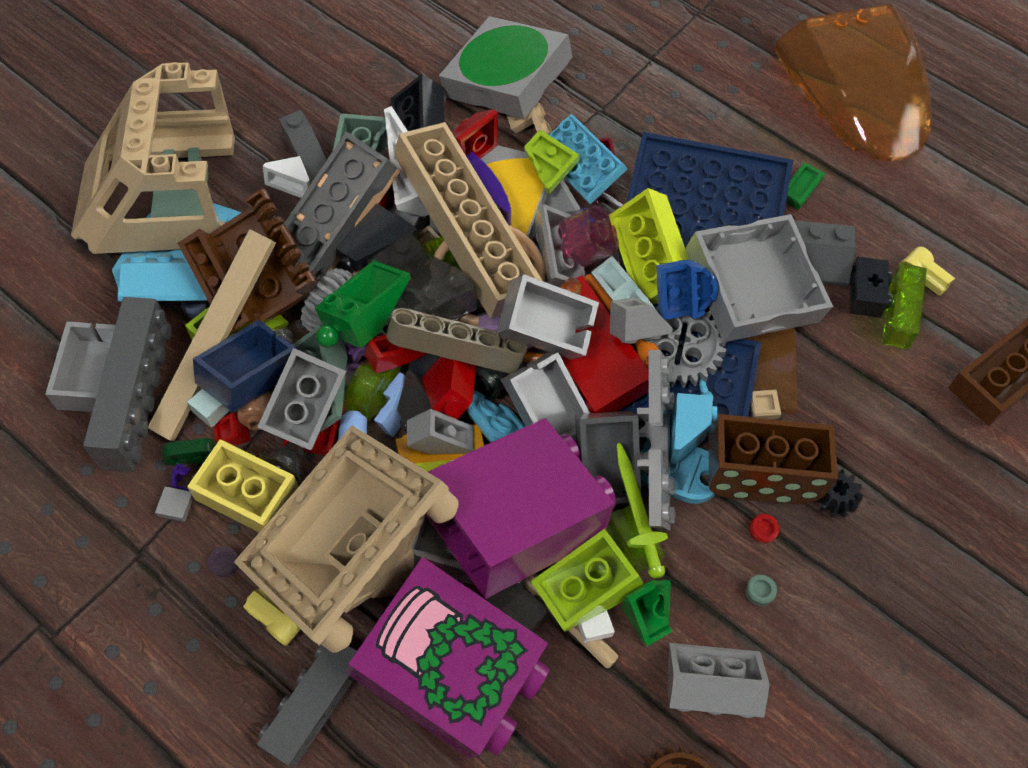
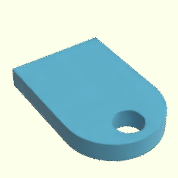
[640,437,716,504]

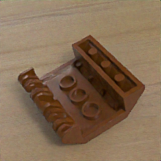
[177,189,317,336]

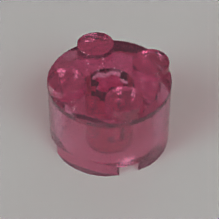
[559,205,619,267]

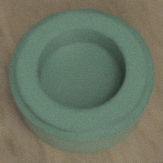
[745,575,777,606]

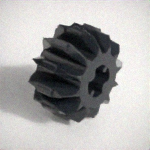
[813,469,863,518]

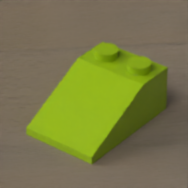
[531,529,644,632]

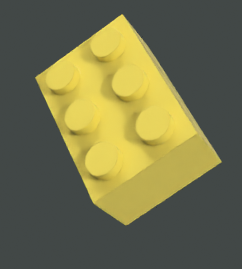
[187,439,298,532]

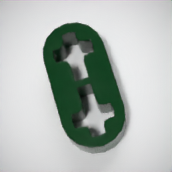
[162,438,216,466]

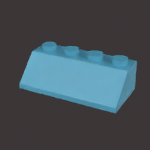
[118,254,207,301]

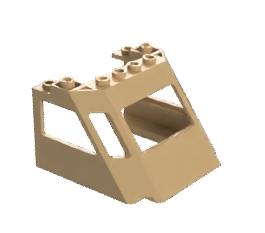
[71,62,235,254]

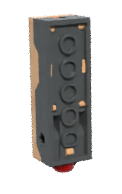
[284,131,400,298]

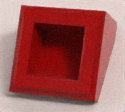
[213,412,251,446]

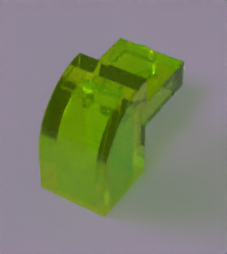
[346,362,400,421]

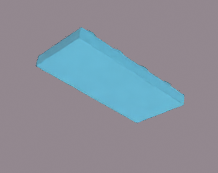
[549,114,627,204]

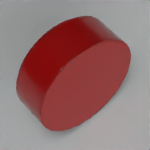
[749,514,780,544]

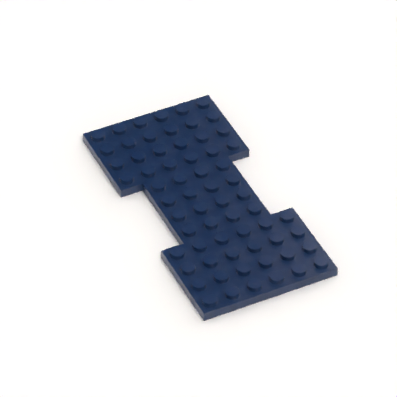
[581,132,793,439]

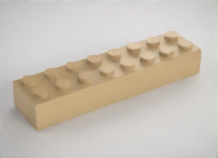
[394,122,542,319]

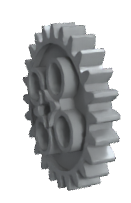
[636,307,726,388]

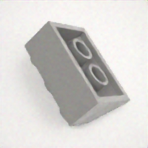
[535,204,585,288]
[257,348,347,450]
[667,643,770,718]

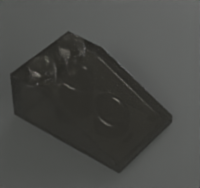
[400,256,477,321]

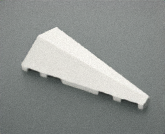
[384,106,429,217]

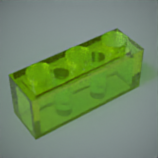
[882,262,927,350]

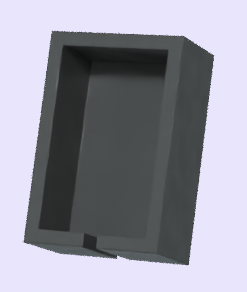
[575,411,641,504]

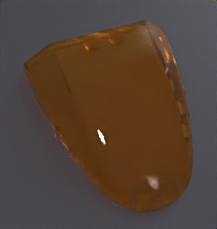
[775,3,932,161]

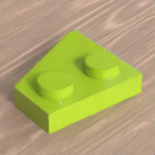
[524,130,580,194]

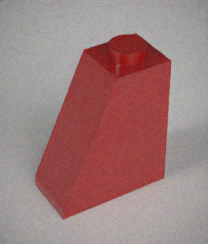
[421,357,476,419]

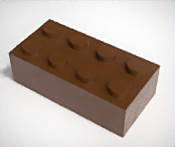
[948,318,1028,426]

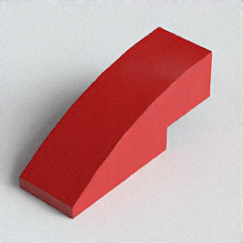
[364,314,446,374]

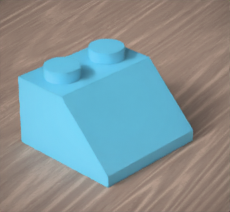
[670,393,717,465]

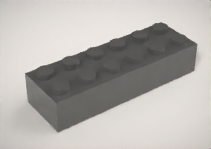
[83,297,172,472]

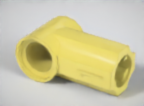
[898,247,955,296]
[243,588,301,646]

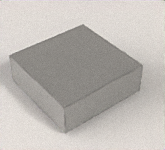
[155,487,194,522]

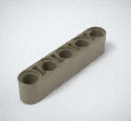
[386,308,527,373]

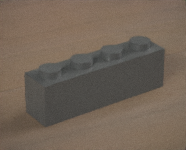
[257,645,357,768]

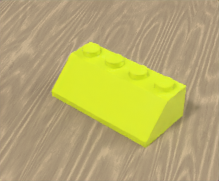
[608,188,689,305]

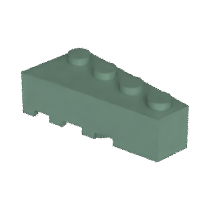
[333,114,388,155]

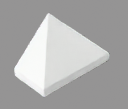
[263,156,310,198]

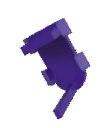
[171,464,190,491]

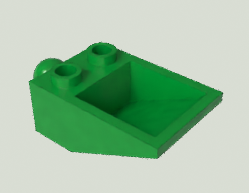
[315,260,411,348]

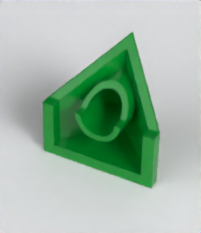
[621,580,672,646]

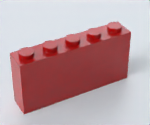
[547,275,649,413]

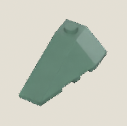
[293,325,348,431]

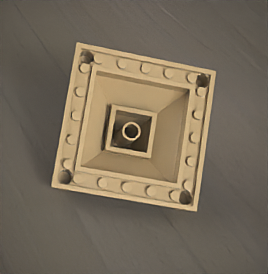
[234,425,459,653]

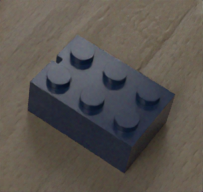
[193,320,297,413]

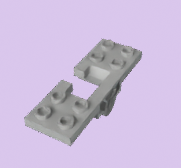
[637,350,675,531]

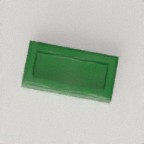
[786,162,826,210]

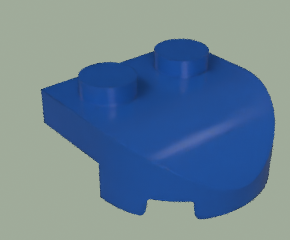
[656,260,718,320]

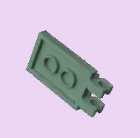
[150,147,208,218]

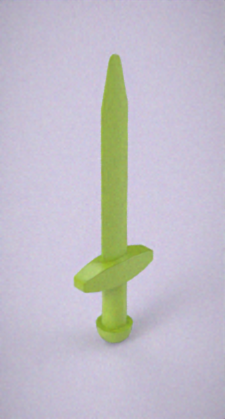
[617,443,668,579]

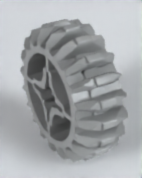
[301,268,354,332]

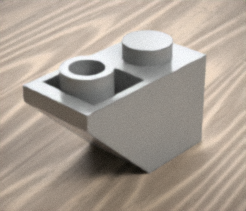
[610,297,673,344]

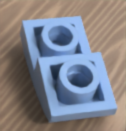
[374,372,414,437]

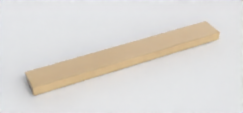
[148,229,276,441]

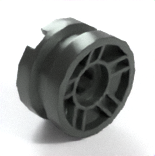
[474,366,509,399]

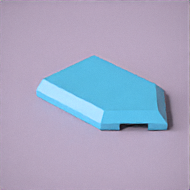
[466,391,525,443]

